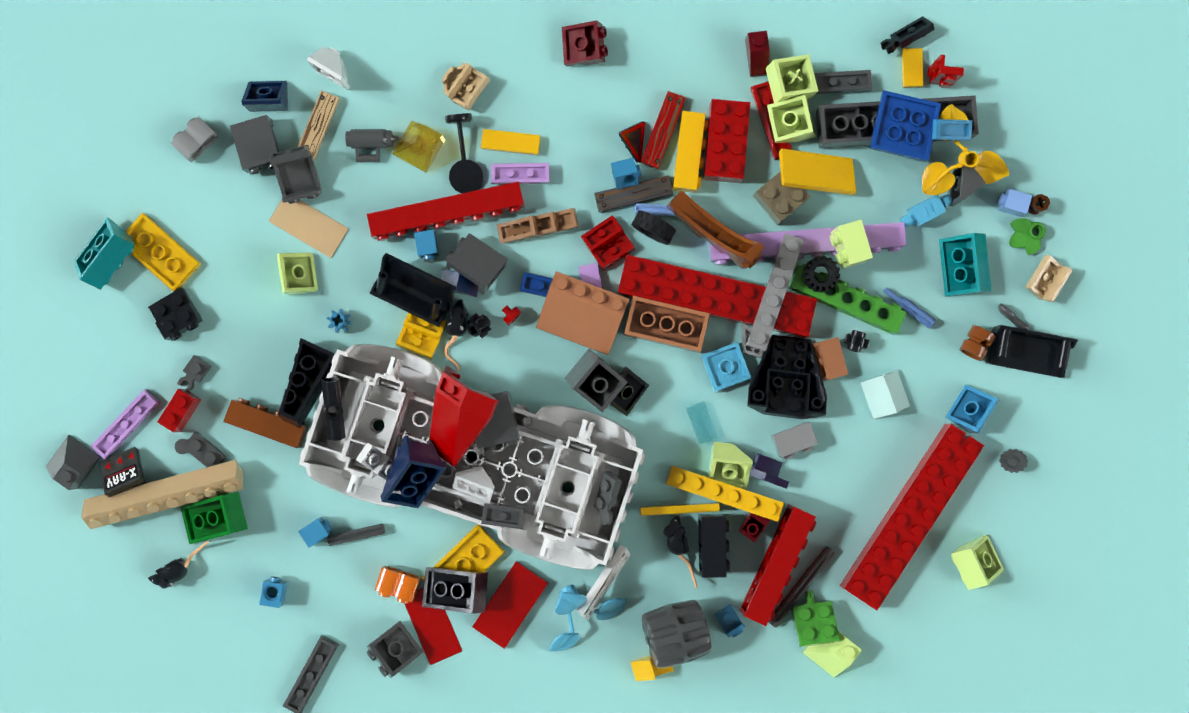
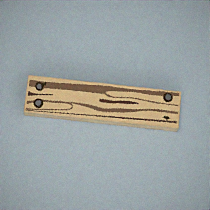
[298,90,340,161]

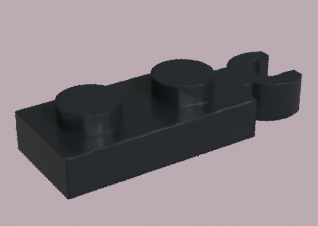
[880,16,935,54]

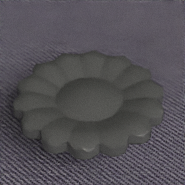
[999,449,1028,473]

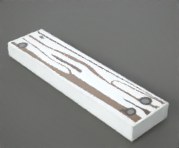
[577,545,631,620]

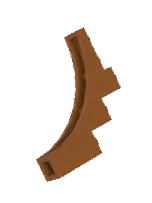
[666,191,764,269]

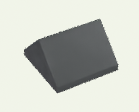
[949,166,986,206]

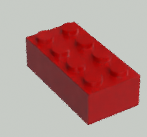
[703,99,751,183]

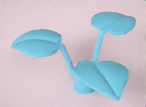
[549,585,627,652]

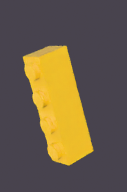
[672,111,708,193]

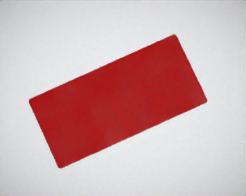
[404,587,462,665]

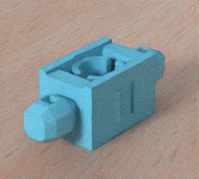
[900,195,953,227]

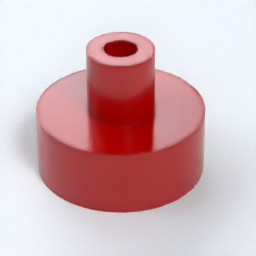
[502,305,522,326]

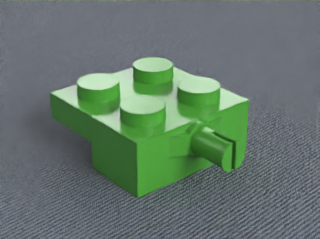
[791,590,840,647]

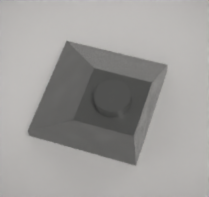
[46,435,101,490]

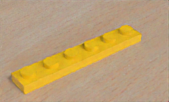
[666,466,784,522]

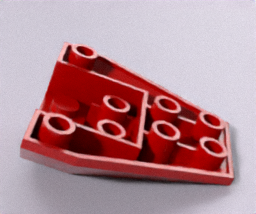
[429,366,499,466]

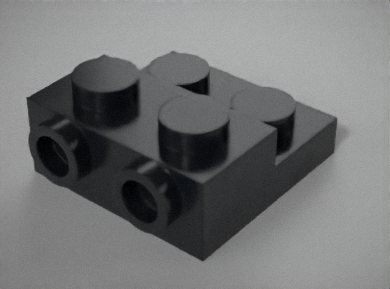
[148,287,203,341]

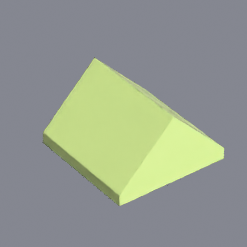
[277,253,318,295]

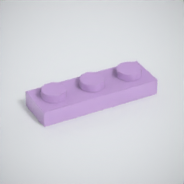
[491,163,549,184]

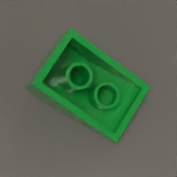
[180,491,248,544]

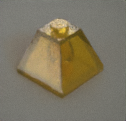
[392,121,445,173]

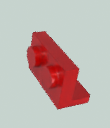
[927,55,964,88]

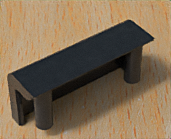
[369,253,456,327]
[986,325,1078,378]

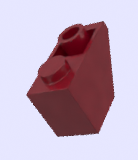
[738,512,771,543]

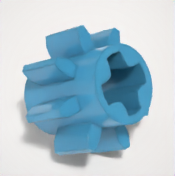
[327,309,352,333]

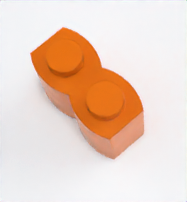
[375,565,421,604]

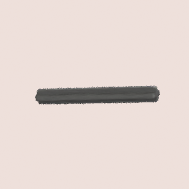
[769,546,835,628]

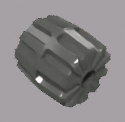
[642,600,712,668]

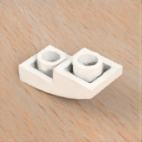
[356,443,393,480]

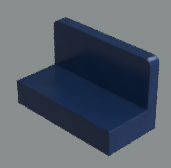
[749,453,789,489]

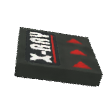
[99,447,145,497]

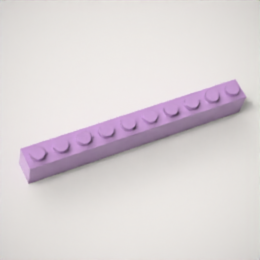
[709,222,906,265]

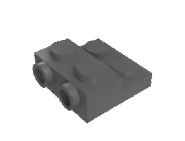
[366,621,423,678]

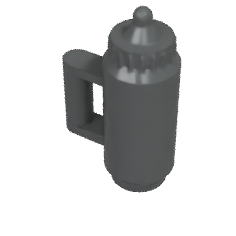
[345,129,400,162]

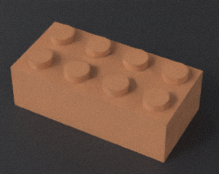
[624,296,710,353]

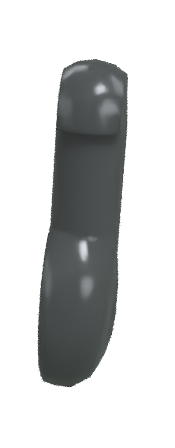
[998,303,1029,330]

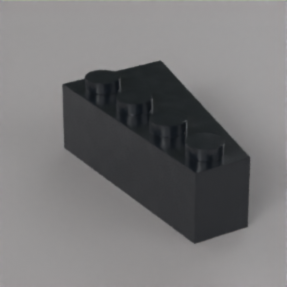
[278,338,335,428]

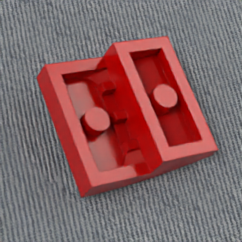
[581,215,635,271]

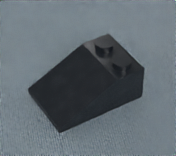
[422,567,488,614]

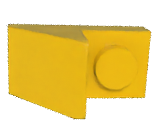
[631,656,674,681]

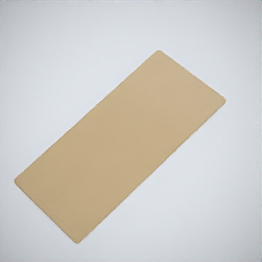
[269,200,348,258]

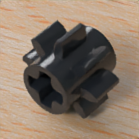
[467,313,491,338]
[843,330,870,353]

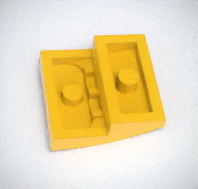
[396,313,447,360]

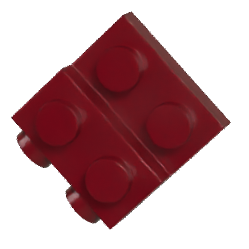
[562,20,608,66]

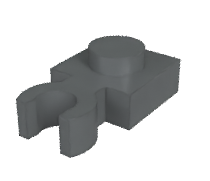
[177,355,212,391]

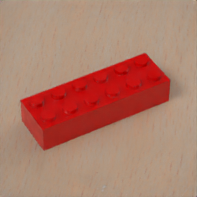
[740,504,816,626]

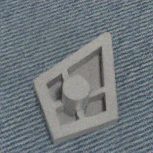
[741,323,763,358]

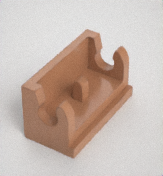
[812,337,848,381]

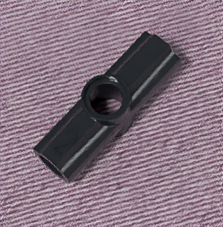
[321,377,346,441]

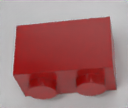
[157,389,202,433]

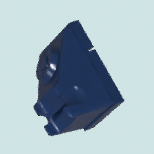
[380,435,447,508]

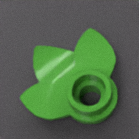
[1009,218,1046,255]

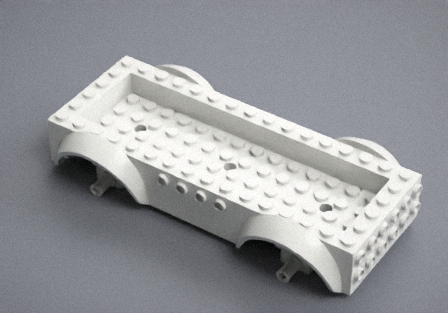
[299,344,646,570]

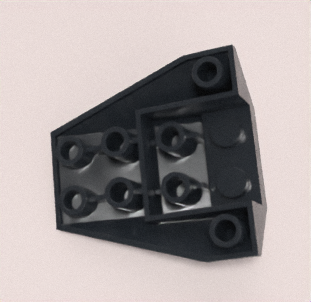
[747,335,827,419]

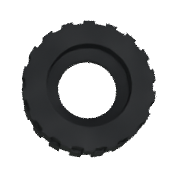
[631,210,676,245]

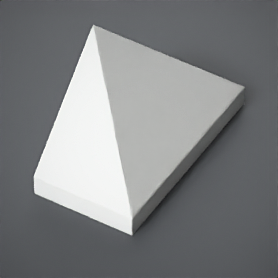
[452,466,495,502]

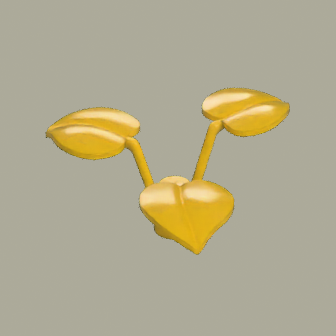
[922,104,1009,195]

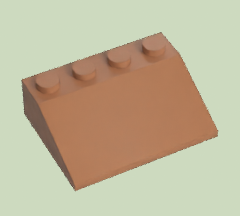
[536,271,629,355]

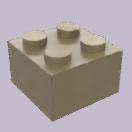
[753,171,810,225]

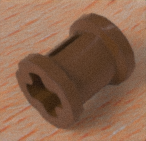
[1028,194,1050,214]

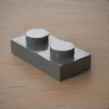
[481,503,525,529]

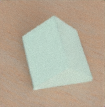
[860,370,910,419]

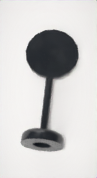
[445,113,483,194]

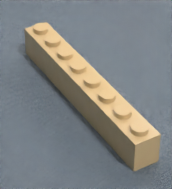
[81,460,243,529]

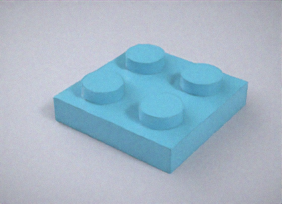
[701,342,751,392]

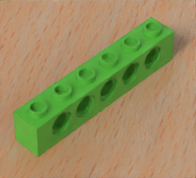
[788,264,907,335]

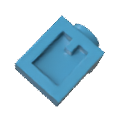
[714,604,745,637]

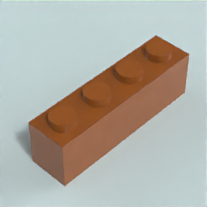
[223,397,309,448]

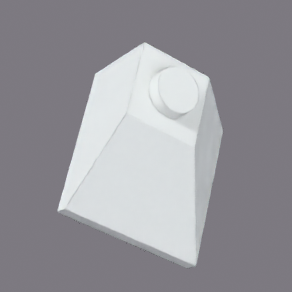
[307,46,350,90]

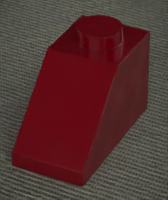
[745,30,770,77]

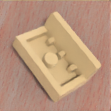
[1025,255,1072,302]

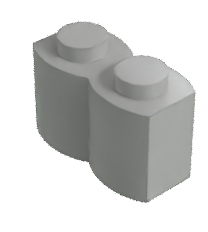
[171,116,219,163]

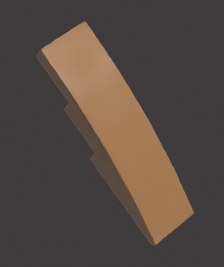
[497,208,579,244]

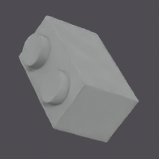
[770,422,818,460]

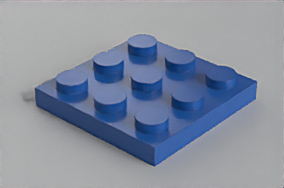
[869,90,941,162]

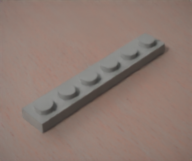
[746,233,804,352]

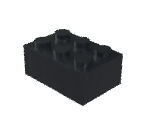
[698,514,730,578]

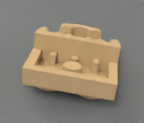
[442,63,490,111]

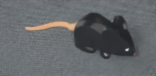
[444,299,469,371]
[663,515,697,588]
[148,541,209,589]

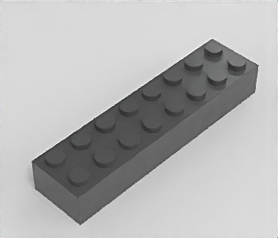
[816,95,979,149]

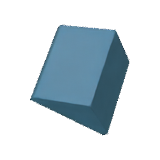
[946,385,999,434]

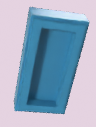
[932,119,973,140]

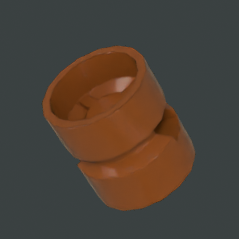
[959,325,996,361]

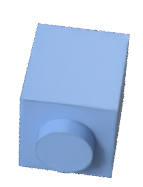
[998,189,1032,217]

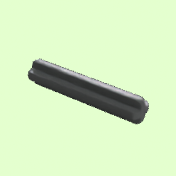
[327,524,385,546]

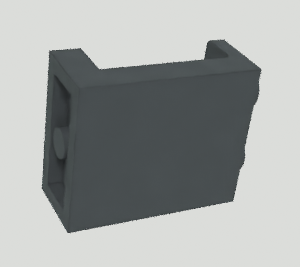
[230,115,279,175]
[268,145,322,204]
[445,233,508,295]

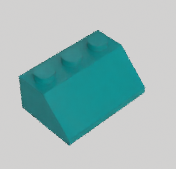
[74,217,135,290]
[939,233,992,297]

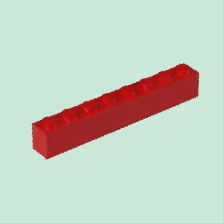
[367,181,525,241]

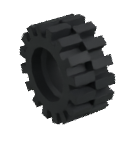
[802,256,840,293]

